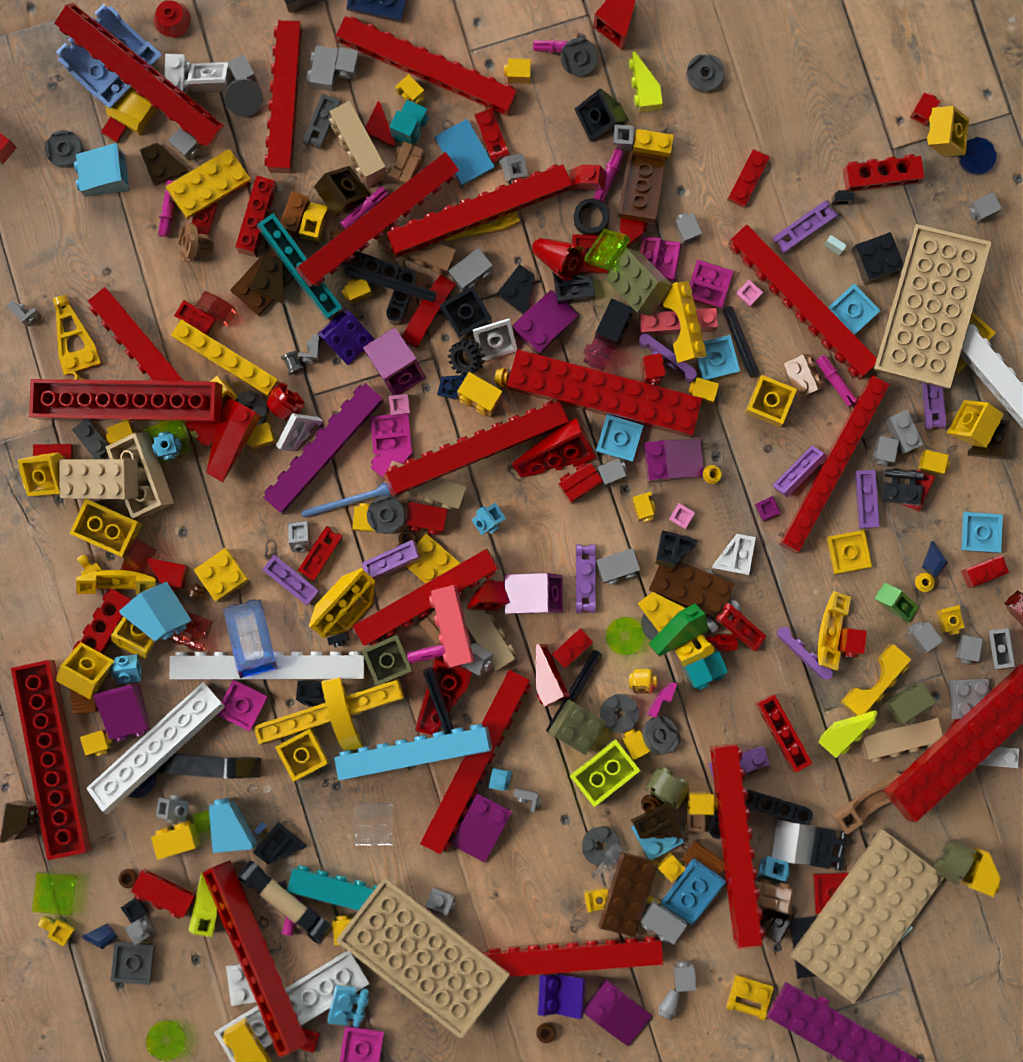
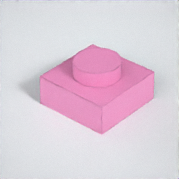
[735,280,763,307]
[389,393,410,415]
[669,503,695,530]

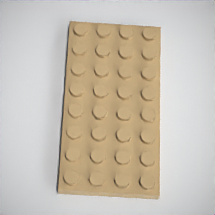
[874,224,992,390]
[790,829,943,1004]
[336,877,509,1039]

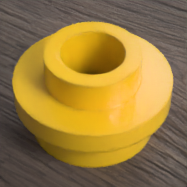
[495,368,510,387]
[703,465,722,484]
[915,573,935,592]

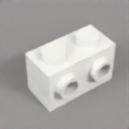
[164,54,190,95]

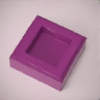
[754,496,781,521]

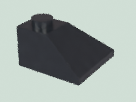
[574,89,629,142]

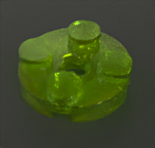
[605,617,644,655]
[145,1020,186,1061]

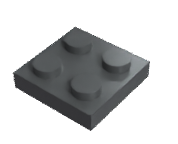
[110,941,155,985]

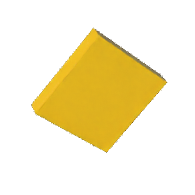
[826,530,872,575]

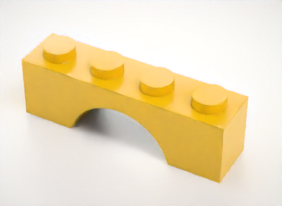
[662,281,707,363]
[840,644,911,716]

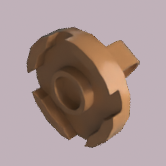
[178,223,214,262]

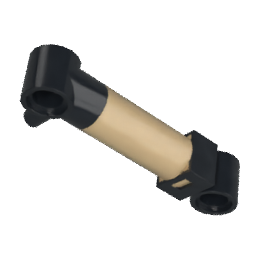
[237,860,333,945]

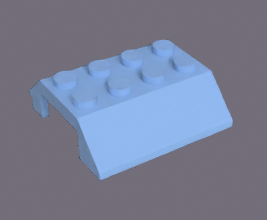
[56,4,162,109]

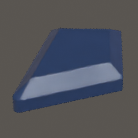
[437,375,466,400]
[922,541,948,578]
[81,923,118,950]

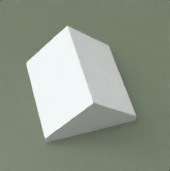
[187,62,230,93]
[473,318,517,361]
[772,820,816,864]

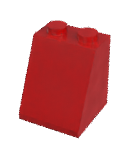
[593,0,636,50]

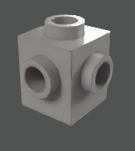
[156,795,189,824]

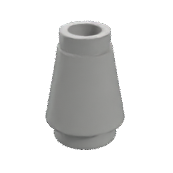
[657,989,681,1021]

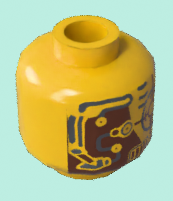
[629,669,658,694]

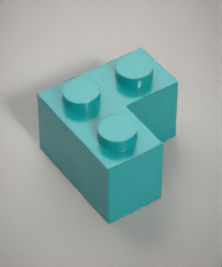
[389,100,429,145]
[682,651,728,690]

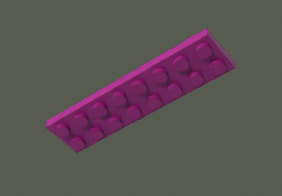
[766,982,920,1062]

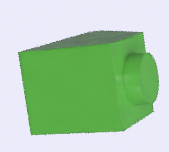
[874,583,919,623]

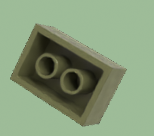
[605,248,673,316]

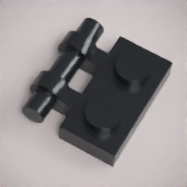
[881,468,925,506]
[809,827,849,871]

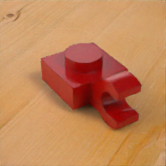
[705,634,738,652]

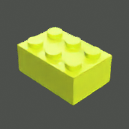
[569,739,640,807]

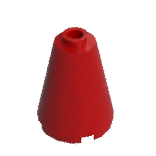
[532,238,585,281]

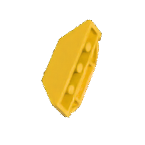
[309,568,375,638]

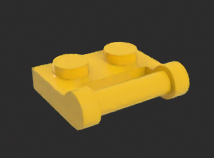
[673,634,714,667]
[726,974,774,1021]

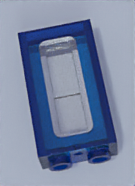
[223,599,278,679]

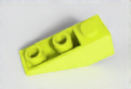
[628,52,663,113]
[818,711,877,758]
[188,872,217,937]

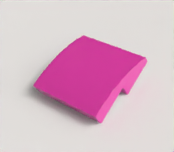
[639,236,682,281]
[690,259,733,308]
[370,413,412,455]
[646,682,677,718]

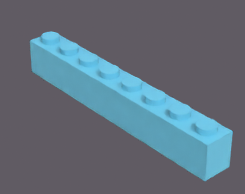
[334,724,492,781]

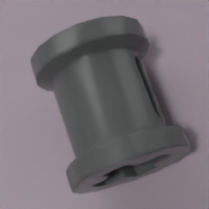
[281,351,304,375]

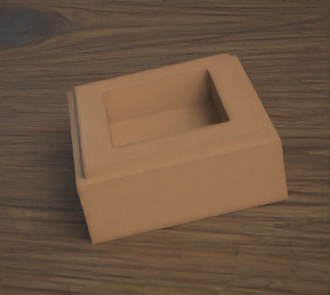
[685,811,706,832]

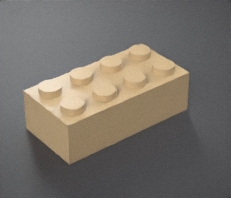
[329,101,388,188]
[106,432,174,519]
[59,459,138,499]

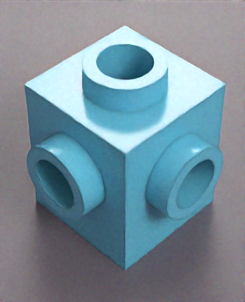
[152,431,182,461]
[471,503,506,535]
[111,654,142,684]

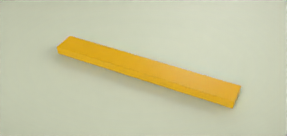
[253,679,404,744]

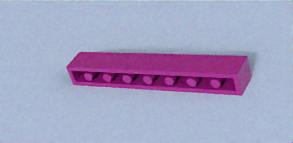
[263,383,384,514]

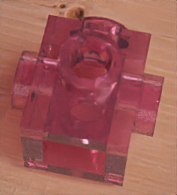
[583,338,615,371]

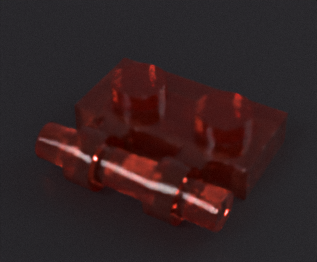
[168,610,213,652]

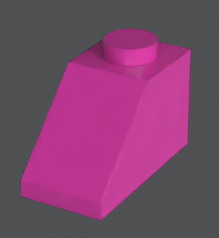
[370,450,413,479]

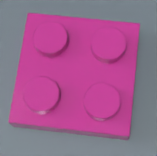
[217,679,268,731]
[339,1025,384,1062]

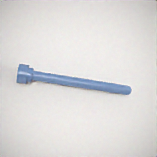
[302,483,392,518]

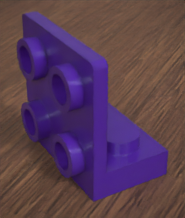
[317,308,374,365]
[538,973,585,1019]

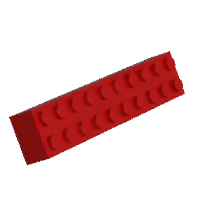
[507,349,702,438]
[29,379,223,423]
[11,660,91,861]
[883,664,1023,823]
[710,743,765,949]

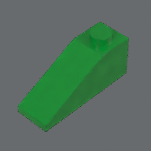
[649,604,709,657]

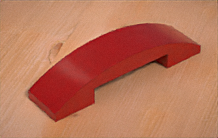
[402,275,457,348]

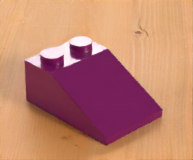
[512,290,579,355]
[643,439,704,483]
[451,792,512,863]
[584,977,652,1046]

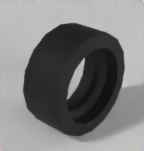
[573,198,610,235]

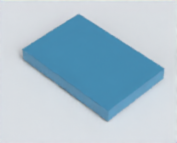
[434,119,495,186]
[660,858,726,926]

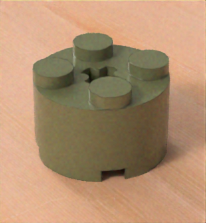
[645,767,690,810]
[933,839,976,885]

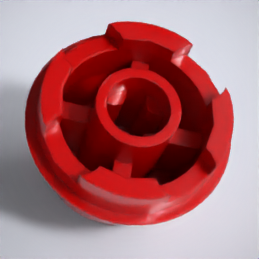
[153,0,191,38]
[267,382,305,421]

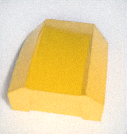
[105,86,157,136]
[17,453,65,496]
[111,616,156,659]

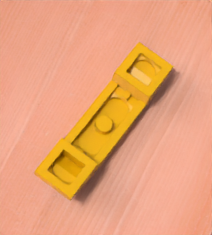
[76,570,156,595]
[818,591,851,671]
[322,677,363,751]

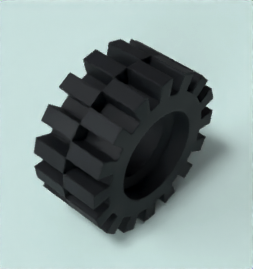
[448,339,485,376]

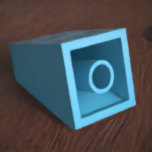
[74,143,129,196]
[119,582,192,641]
[209,798,258,853]

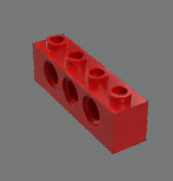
[843,154,925,192]
[235,175,278,258]
[73,588,133,655]
[755,694,813,773]

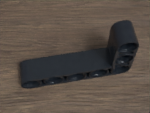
[338,251,417,325]
[156,754,261,779]
[707,788,813,839]

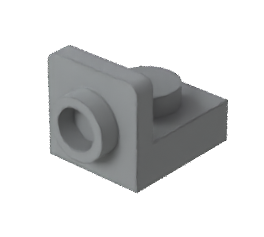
[7,301,41,326]
[298,334,321,363]
[288,521,311,553]
[513,787,541,813]
[426,887,456,916]

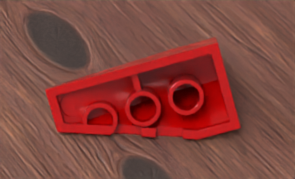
[206,398,261,483]
[512,418,597,478]
[415,656,472,736]

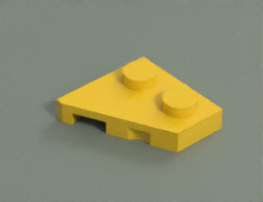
[637,592,685,633]

